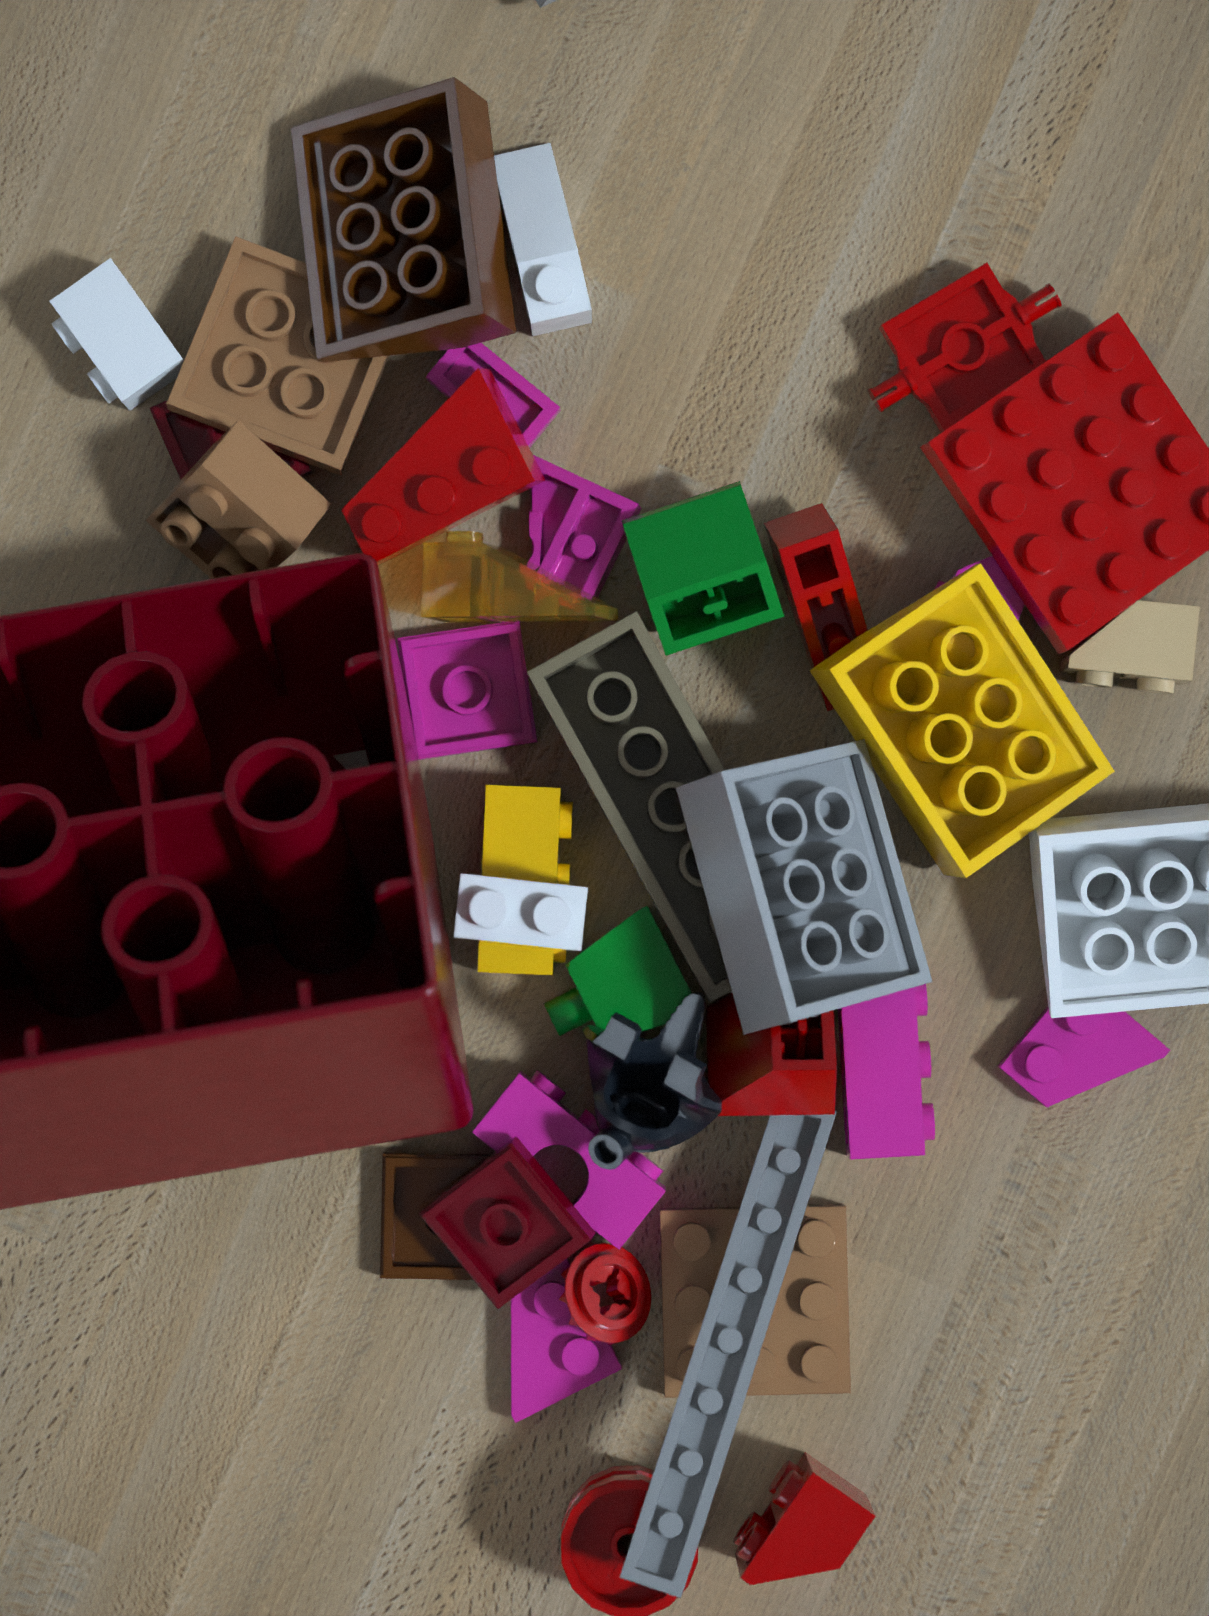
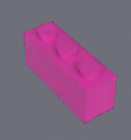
[837,984,935,1160]

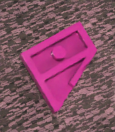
[529,455,642,619]
[997,1006,1170,1107]
[511,1258,622,1423]

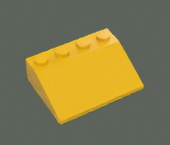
[810,563,1115,878]

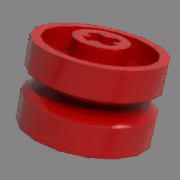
[561,1465,698,1616]

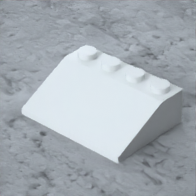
[1029,803,1209,1018]

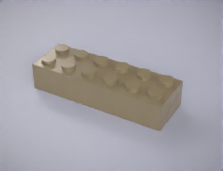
[527,611,732,1002]

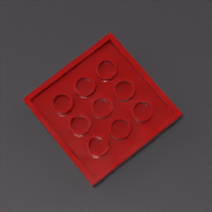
[920,312,1209,655]

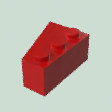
[341,368,546,564]

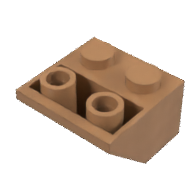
[145,420,332,579]

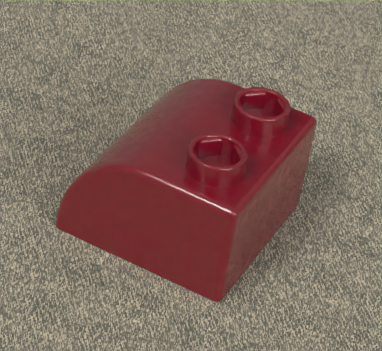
[0,553,473,1210]

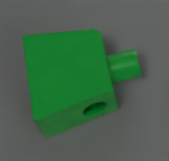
[543,906,691,1036]

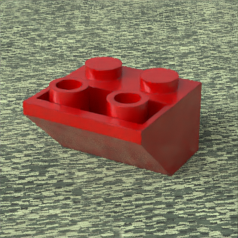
[706,993,837,1116]
[733,1452,876,1585]

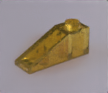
[421,531,618,623]

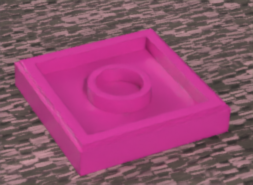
[397,620,538,760]

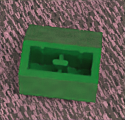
[622,481,785,656]

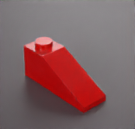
[764,503,868,711]

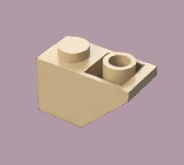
[1060,600,1200,694]

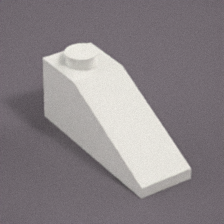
[494,143,592,336]

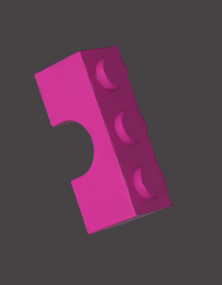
[472,1070,666,1250]

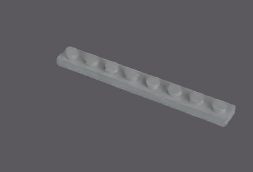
[620,1111,837,1599]

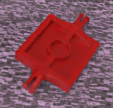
[868,263,1062,432]

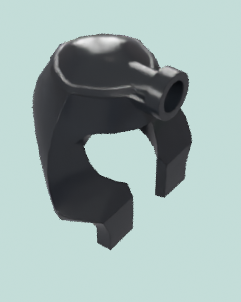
[583,992,722,1170]

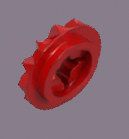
[558,1243,651,1345]

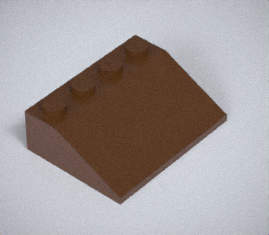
[291,77,516,362]

